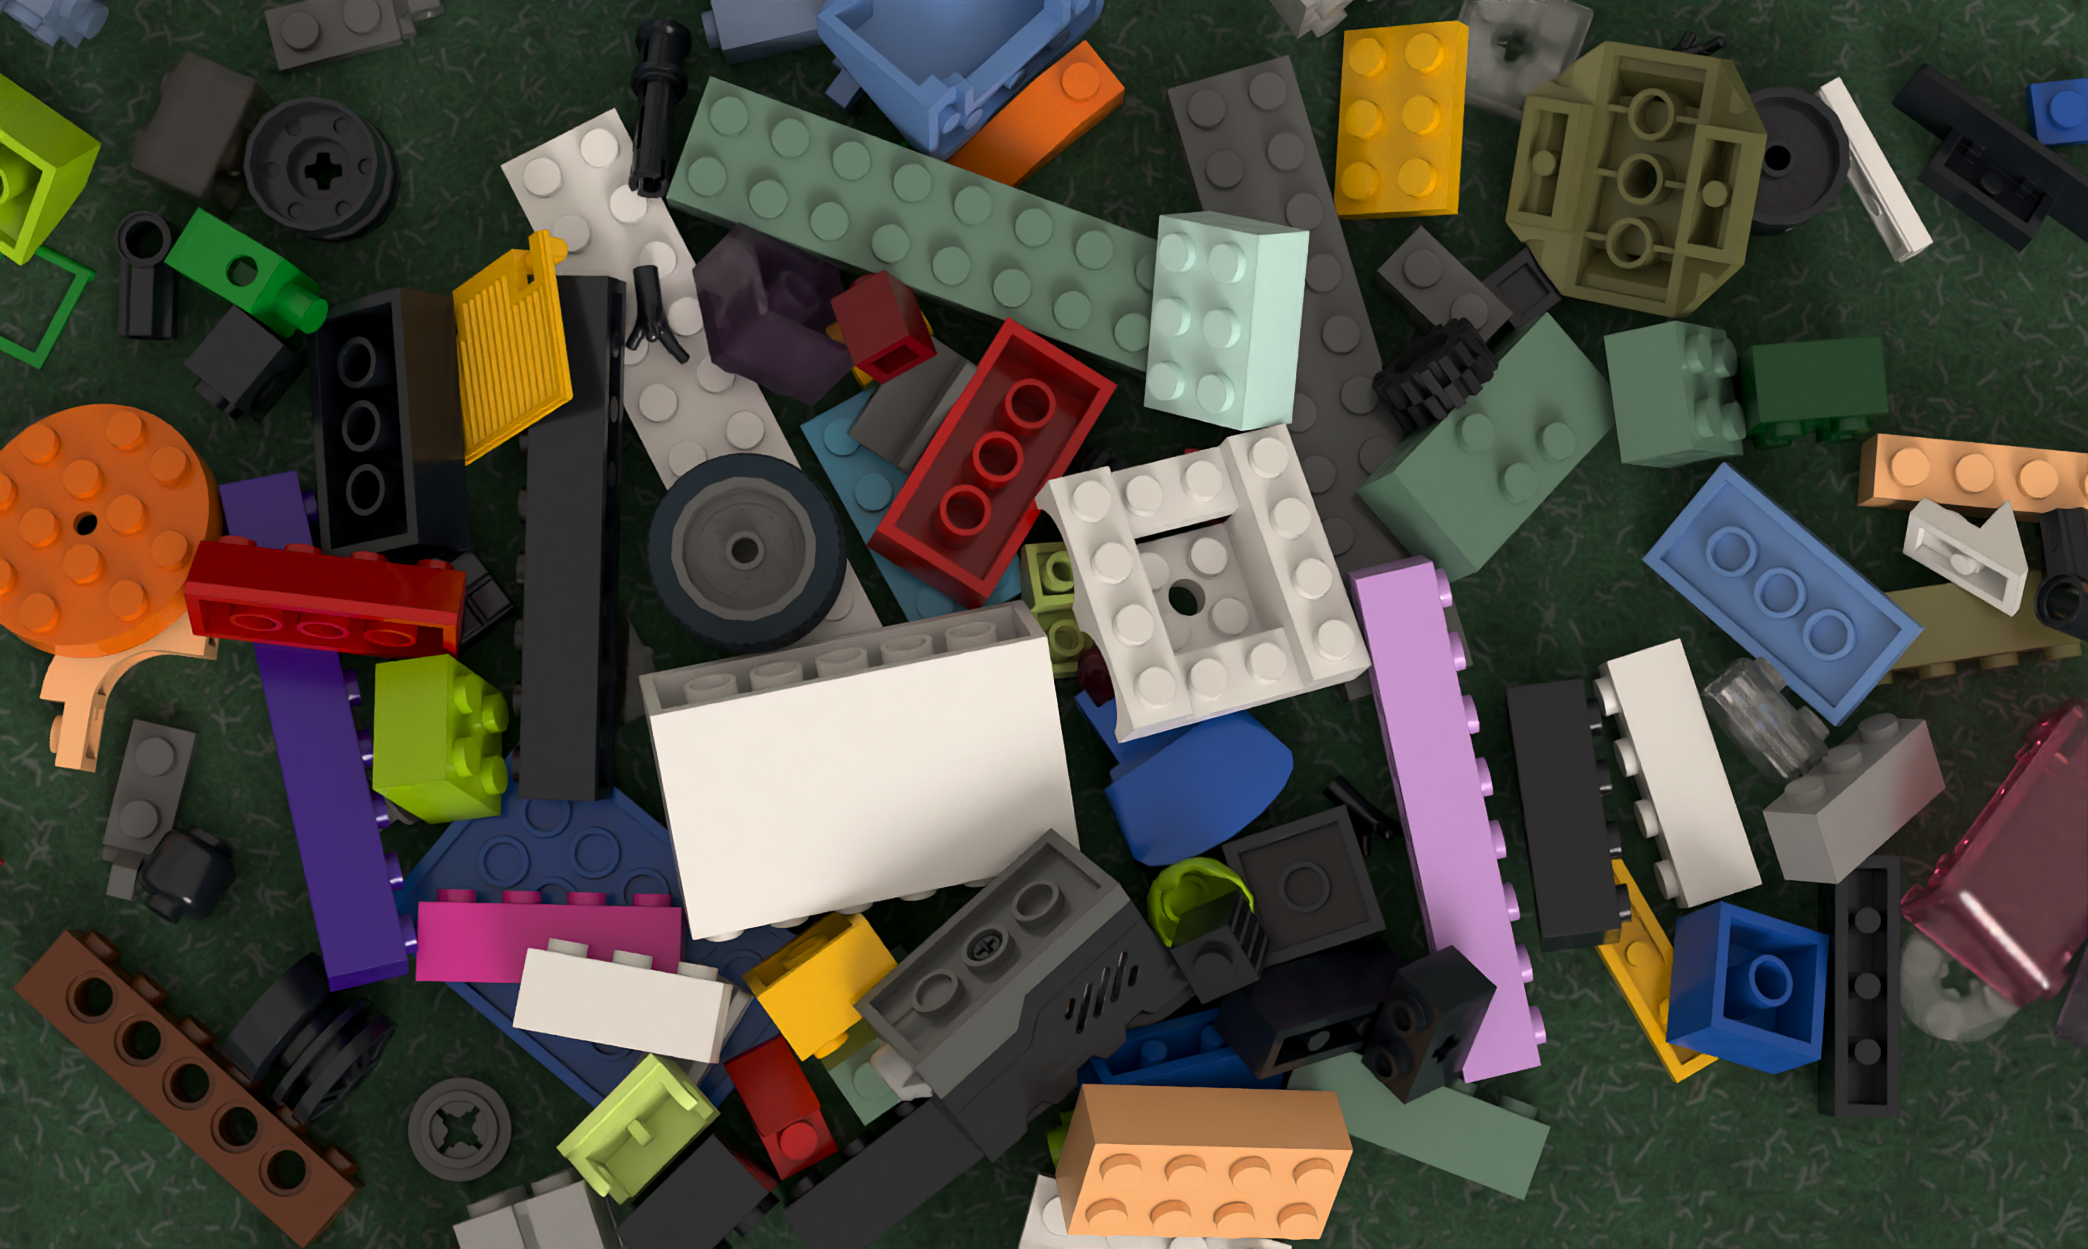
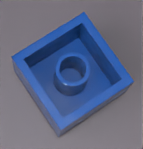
[1666,901,1829,1074]

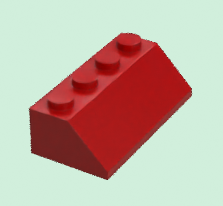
[184,536,466,660]

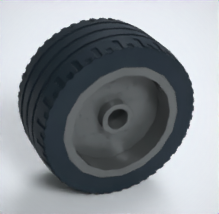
[646,453,847,654]

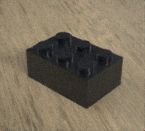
[615,1125,781,1249]

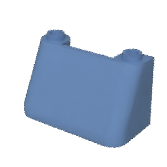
[817,0,1105,162]

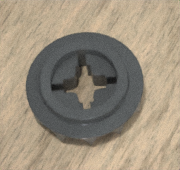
[408,1077,513,1182]

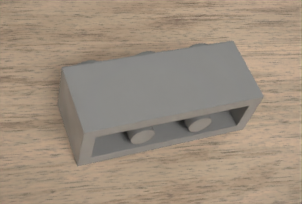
[1763,713,1946,884]

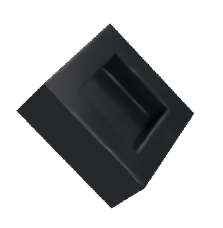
[1481,246,1567,331]

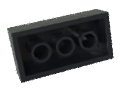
[306,287,472,564]

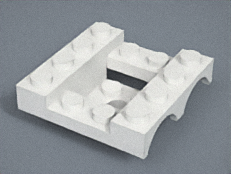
[1034,423,1372,744]

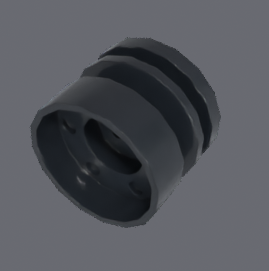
[243,96,402,244]
[220,952,398,1128]

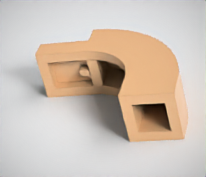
[40,611,220,772]

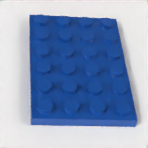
[393,742,797,1168]

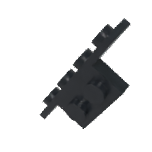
[1892,63,2088,252]

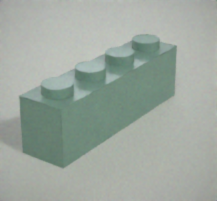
[1282,1051,1551,1200]

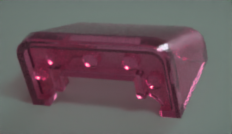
[1901,696,2088,1007]

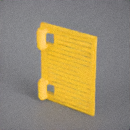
[452,229,573,466]

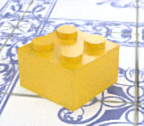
[741,910,898,1062]

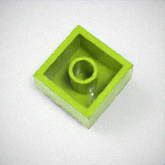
[372,654,509,824]

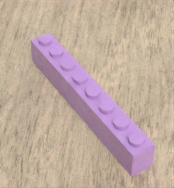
[1346,555,1546,1083]

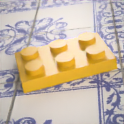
[1334,20,1469,220]

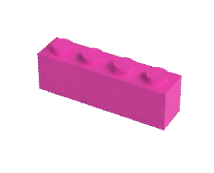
[416,889,687,983]

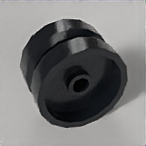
[1749,86,1850,236]

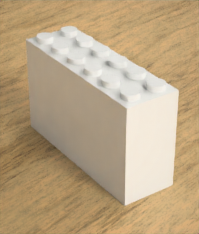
[639,599,1080,942]

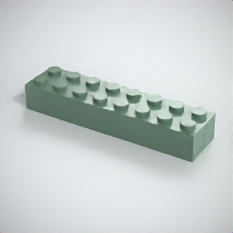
[666,76,1157,380]

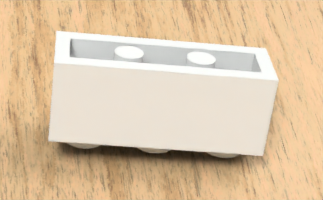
[512,938,733,1063]

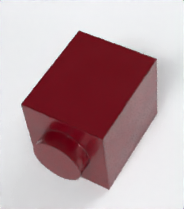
[830,270,937,384]

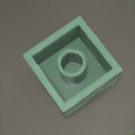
[1604,321,1746,469]

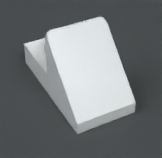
[1903,497,2028,617]

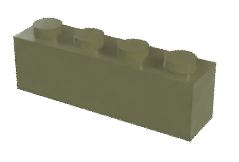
[1875,569,2087,687]

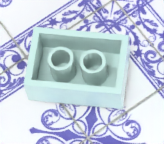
[1144,211,1310,431]

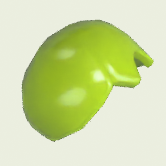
[1146,856,1254,947]

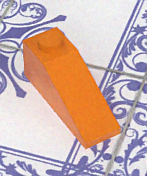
[946,40,1125,188]

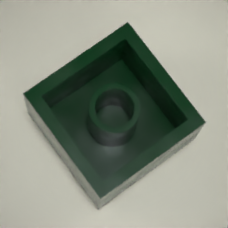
[1732,335,1889,450]

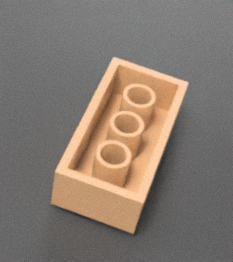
[1055,1084,1353,1240]

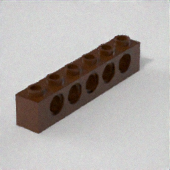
[13,929,366,1248]

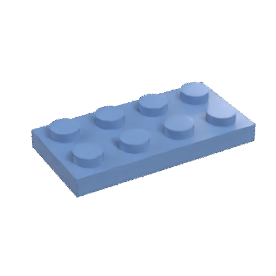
[1642,461,1925,726]

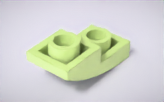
[1021,542,1098,679]

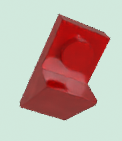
[723,1033,839,1181]

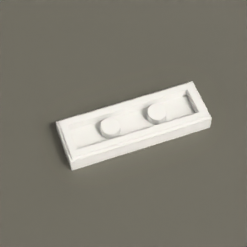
[1813,77,1933,263]

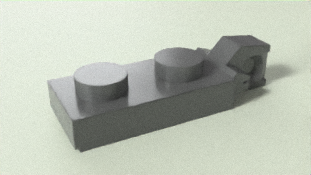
[264,0,445,75]
[102,719,200,901]

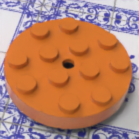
[0,404,223,658]

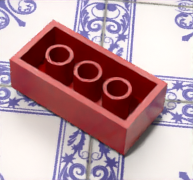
[866,317,1117,610]

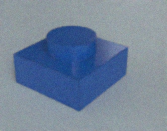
[2025,78,2088,148]

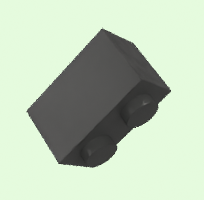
[1370,226,1514,344]

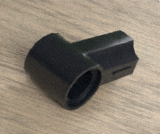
[114,210,182,341]
[2034,507,2088,643]

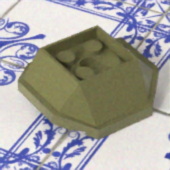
[1505,41,1768,318]

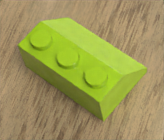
[0,73,102,266]

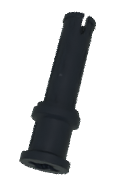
[628,18,692,198]

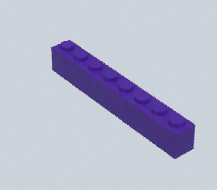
[219,470,419,992]

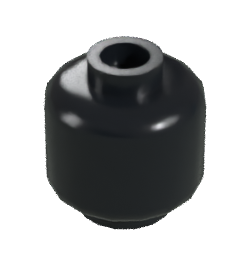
[138,825,236,925]

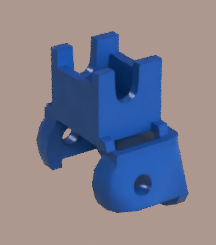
[1074,690,1294,867]

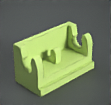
[556,1053,721,1207]

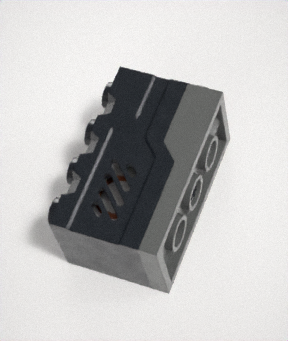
[853,828,1189,1163]

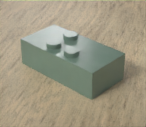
[1355,311,1616,583]

